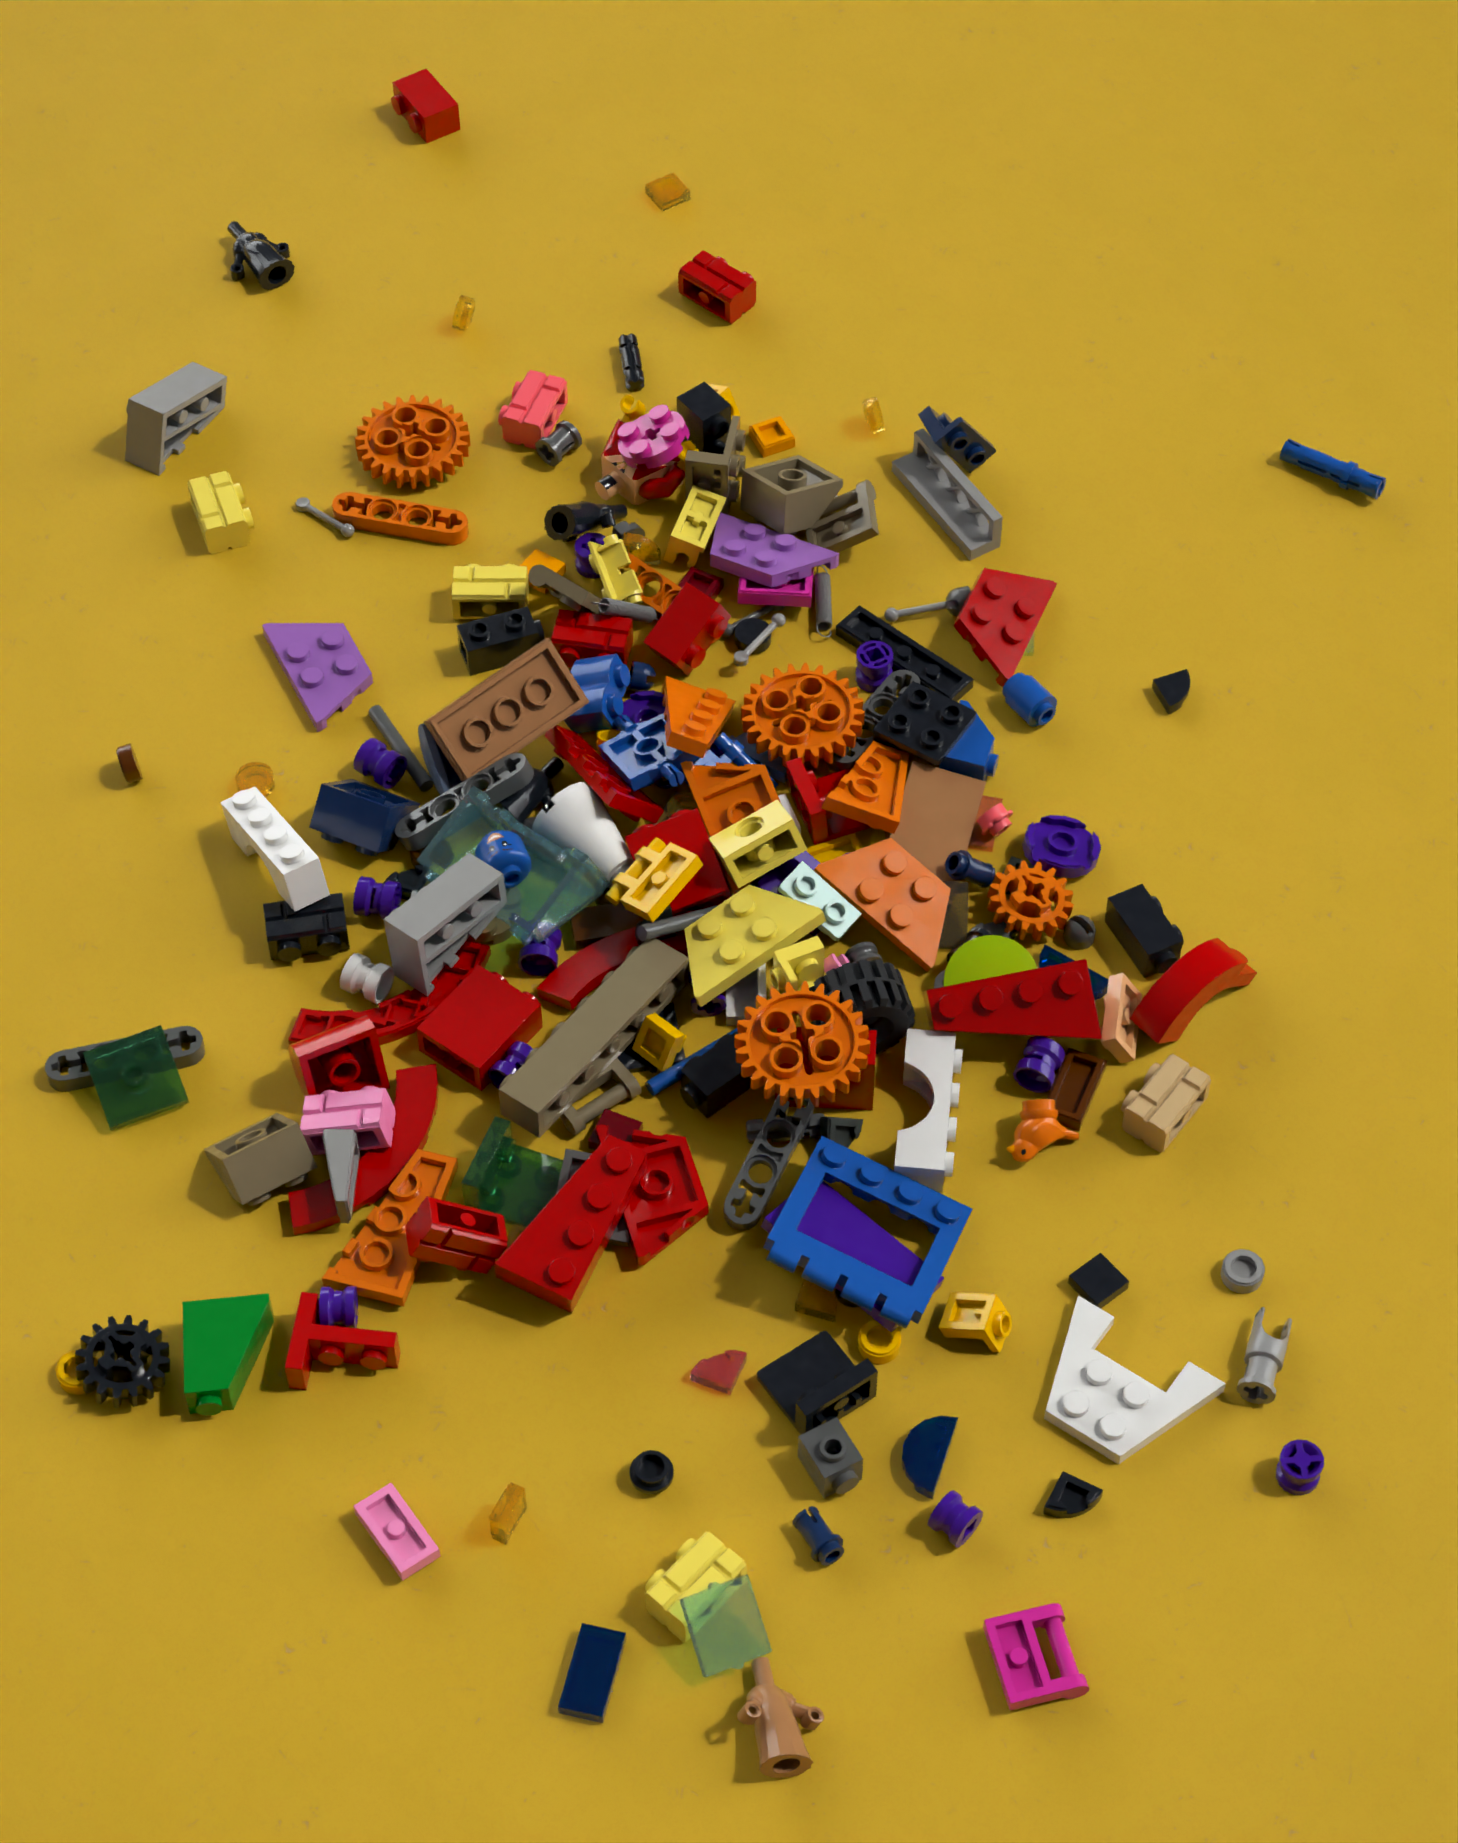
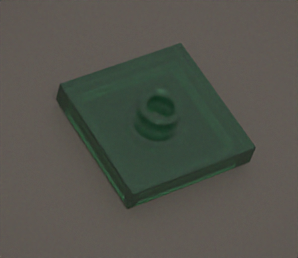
[83,1025,189,1131]

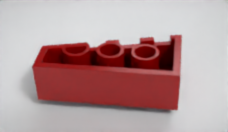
[922,959,1102,1039]
[494,1134,647,1313]

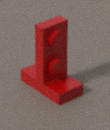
[285,1292,401,1390]

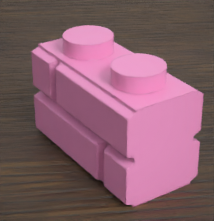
[300,1086,396,1155]

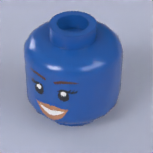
[475,830,532,889]

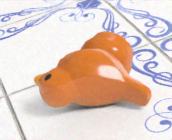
[1006,1099,1079,1162]

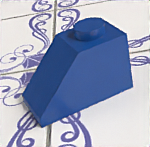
[939,700,999,782]

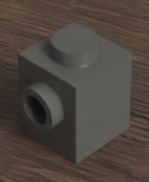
[798,1417,863,1498]

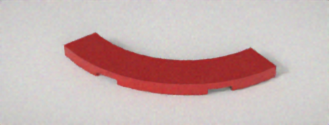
[537,927,688,1010]
[288,941,491,1045]
[288,1064,439,1235]

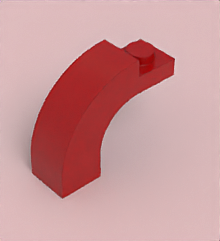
[1129,938,1257,1044]

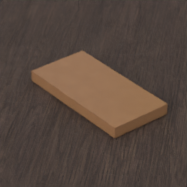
[423,638,589,782]
[890,761,986,912]

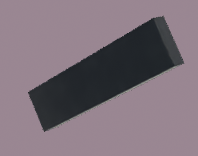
[836,605,974,702]

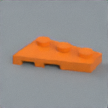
[821,741,909,834]

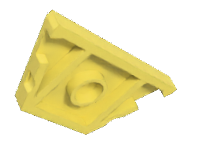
[684,885,826,1007]

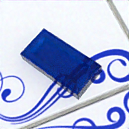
[558,1623,627,1723]

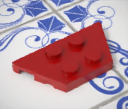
[953,568,1057,687]
[595,1124,709,1266]

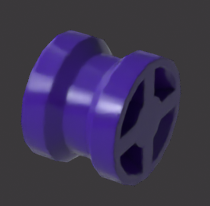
[574,532,606,579]
[319,1286,358,1328]
[1276,1439,1324,1495]
[928,1490,983,1548]

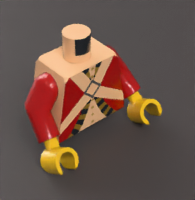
[595,394,699,505]

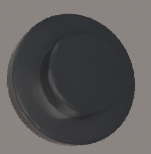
[629,1450,674,1494]

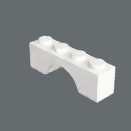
[220,786,330,911]
[894,1028,963,1193]

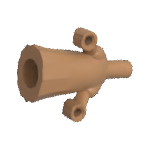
[737,1657,824,1778]

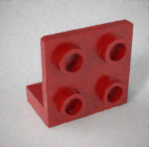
[785,757,871,845]

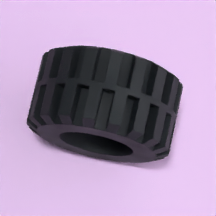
[809,959,915,1054]

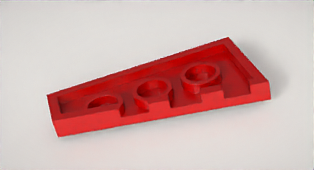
[544,725,664,823]

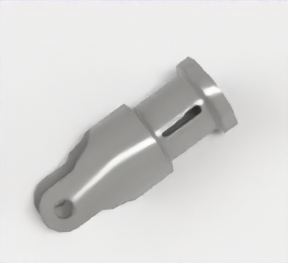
[1237,1307,1292,1404]

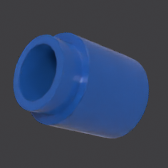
[1002,673,1057,727]

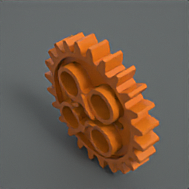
[355,395,471,489]
[741,663,865,768]
[734,981,870,1109]

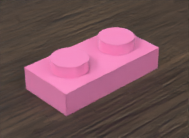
[353,1483,440,1581]

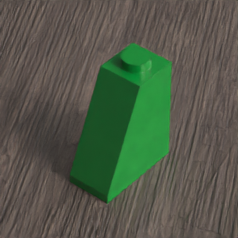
[182,1293,274,1416]

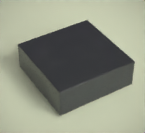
[1068,1253,1129,1309]

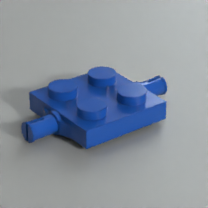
[598,713,700,791]

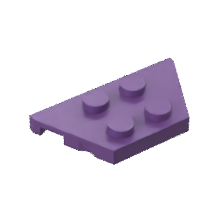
[710,513,839,588]
[262,623,373,732]

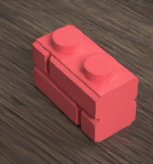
[498,370,568,450]

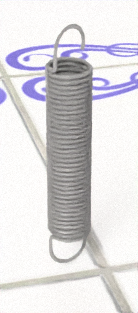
[814,565,832,637]
[591,597,661,623]

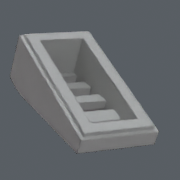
[322,1129,360,1223]

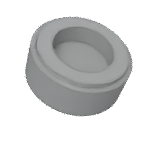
[1221,1249,1265,1294]

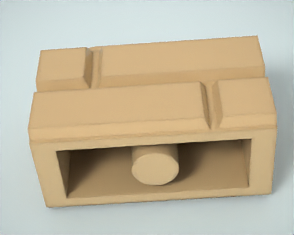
[1121,1054,1211,1153]

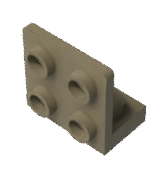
[685,416,746,515]

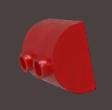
[288,1015,390,1097]

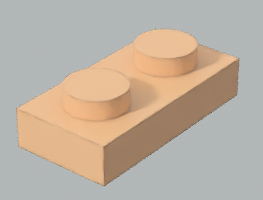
[1100,973,1142,1063]

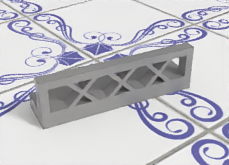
[892,428,1003,560]

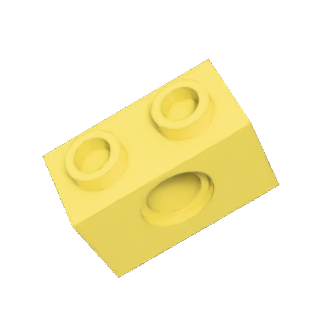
[709,799,808,888]

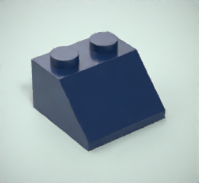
[309,779,420,856]

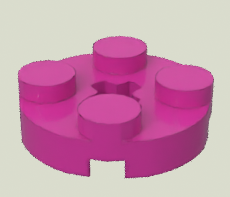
[617,404,690,469]

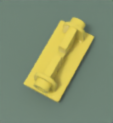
[587,534,643,604]

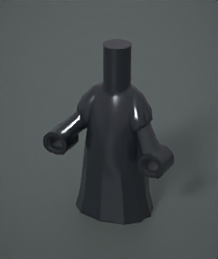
[227,221,295,290]
[544,501,627,542]
[484,757,564,834]

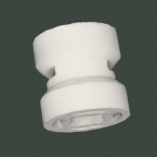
[340,953,395,1004]

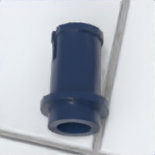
[945,850,995,888]
[793,1506,844,1566]

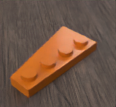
[661,676,736,758]
[322,1149,458,1307]

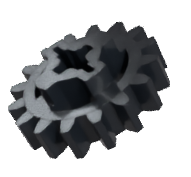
[75,1315,170,1408]

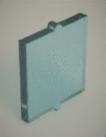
[679,1574,772,1677]

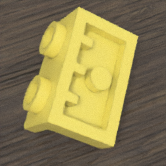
[769,935,825,1024]

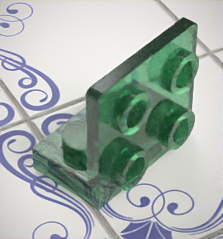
[461,1116,563,1229]

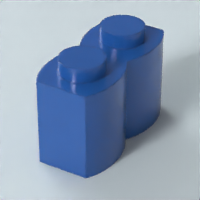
[564,653,631,733]

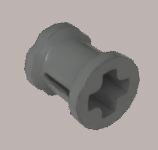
[535,420,582,466]

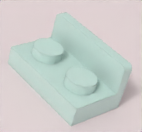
[778,861,862,942]

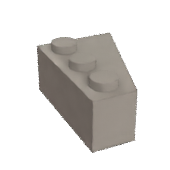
[125,362,227,476]
[383,853,507,997]

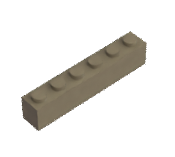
[498,938,689,1138]

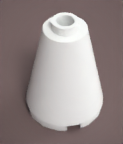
[532,782,634,888]

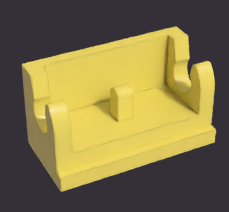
[663,485,727,568]

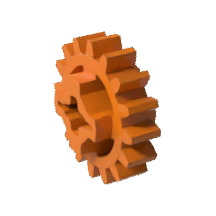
[987,860,1074,941]

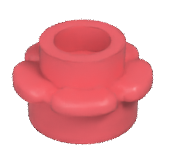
[977,803,1013,838]

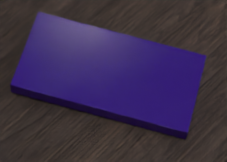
[761,1181,944,1333]

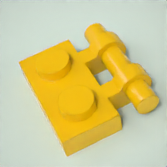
[605,837,703,923]

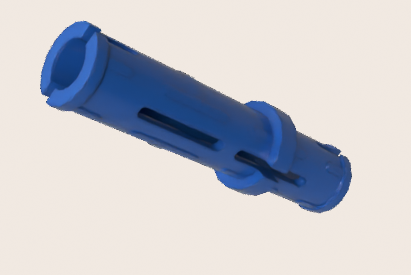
[1280,439,1386,499]

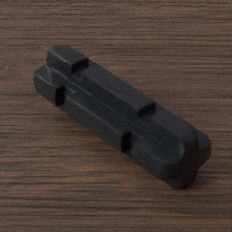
[618,333,645,391]

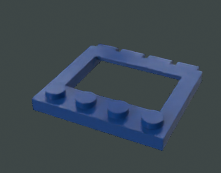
[763,1136,972,1329]

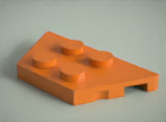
[680,761,782,894]
[813,838,951,972]

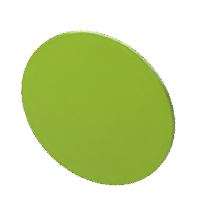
[944,935,1038,987]

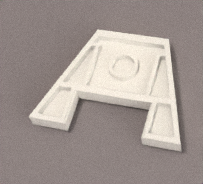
[1044,1296,1226,1464]

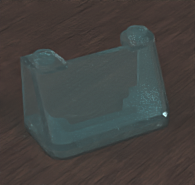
[417,786,610,945]

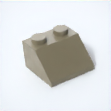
[740,455,843,535]
[204,1113,317,1206]

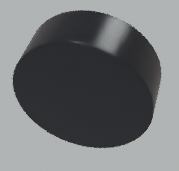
[735,618,771,654]

